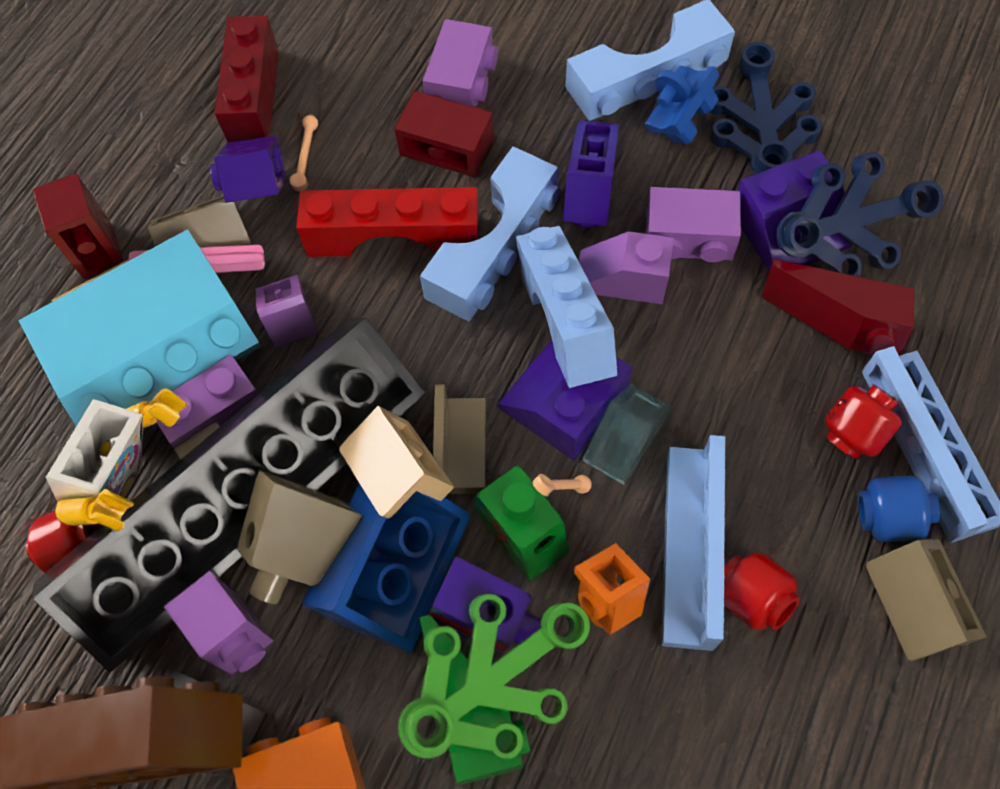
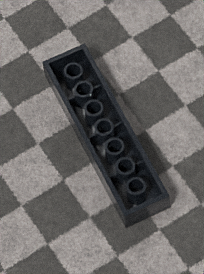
[32,318,425,673]

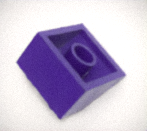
[738,150,853,271]
[498,340,633,460]

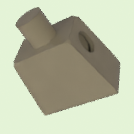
[238,470,362,604]

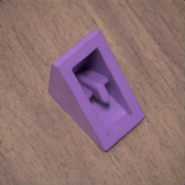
[256,274,318,348]

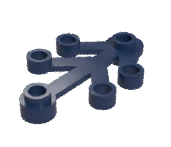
[709,42,822,174]
[776,152,943,277]

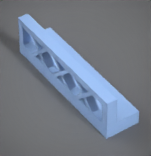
[862,346,1000,543]
[661,435,725,651]

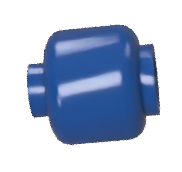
[858,476,940,543]

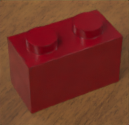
[394,91,494,178]
[32,173,124,279]

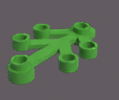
[398,594,590,759]

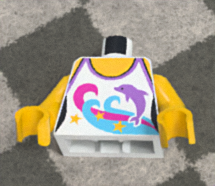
[46,388,188,532]

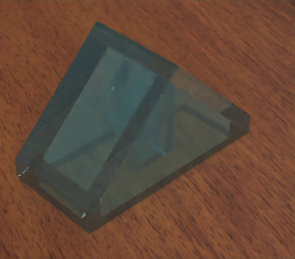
[583,384,672,485]

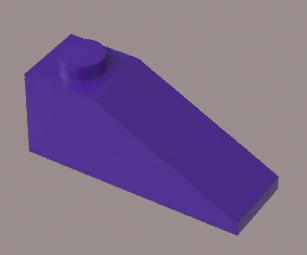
[563,120,619,228]

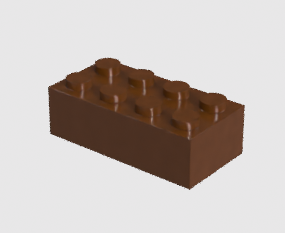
[0,676,243,789]

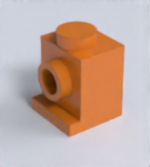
[574,543,650,635]

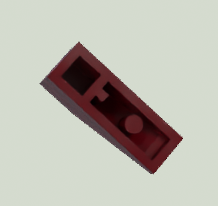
[761,259,914,355]

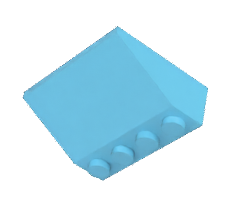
[18,229,260,426]

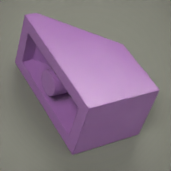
[579,231,674,304]

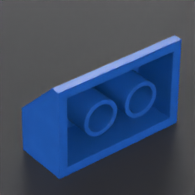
[301,483,471,654]

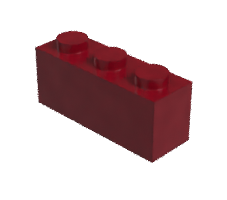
[215,16,279,143]

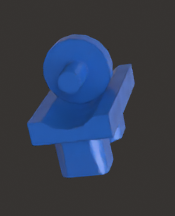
[644,66,720,144]

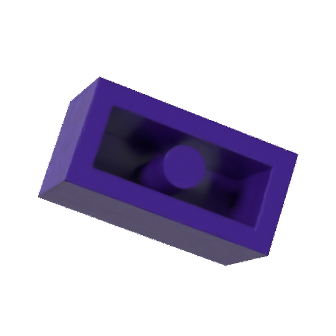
[210,135,286,203]

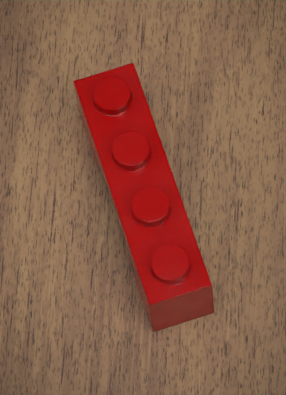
[296,187,480,257]

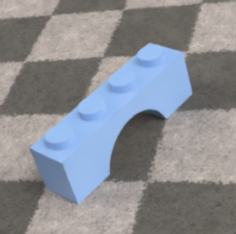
[566,0,735,121]
[420,146,561,322]
[516,226,618,388]

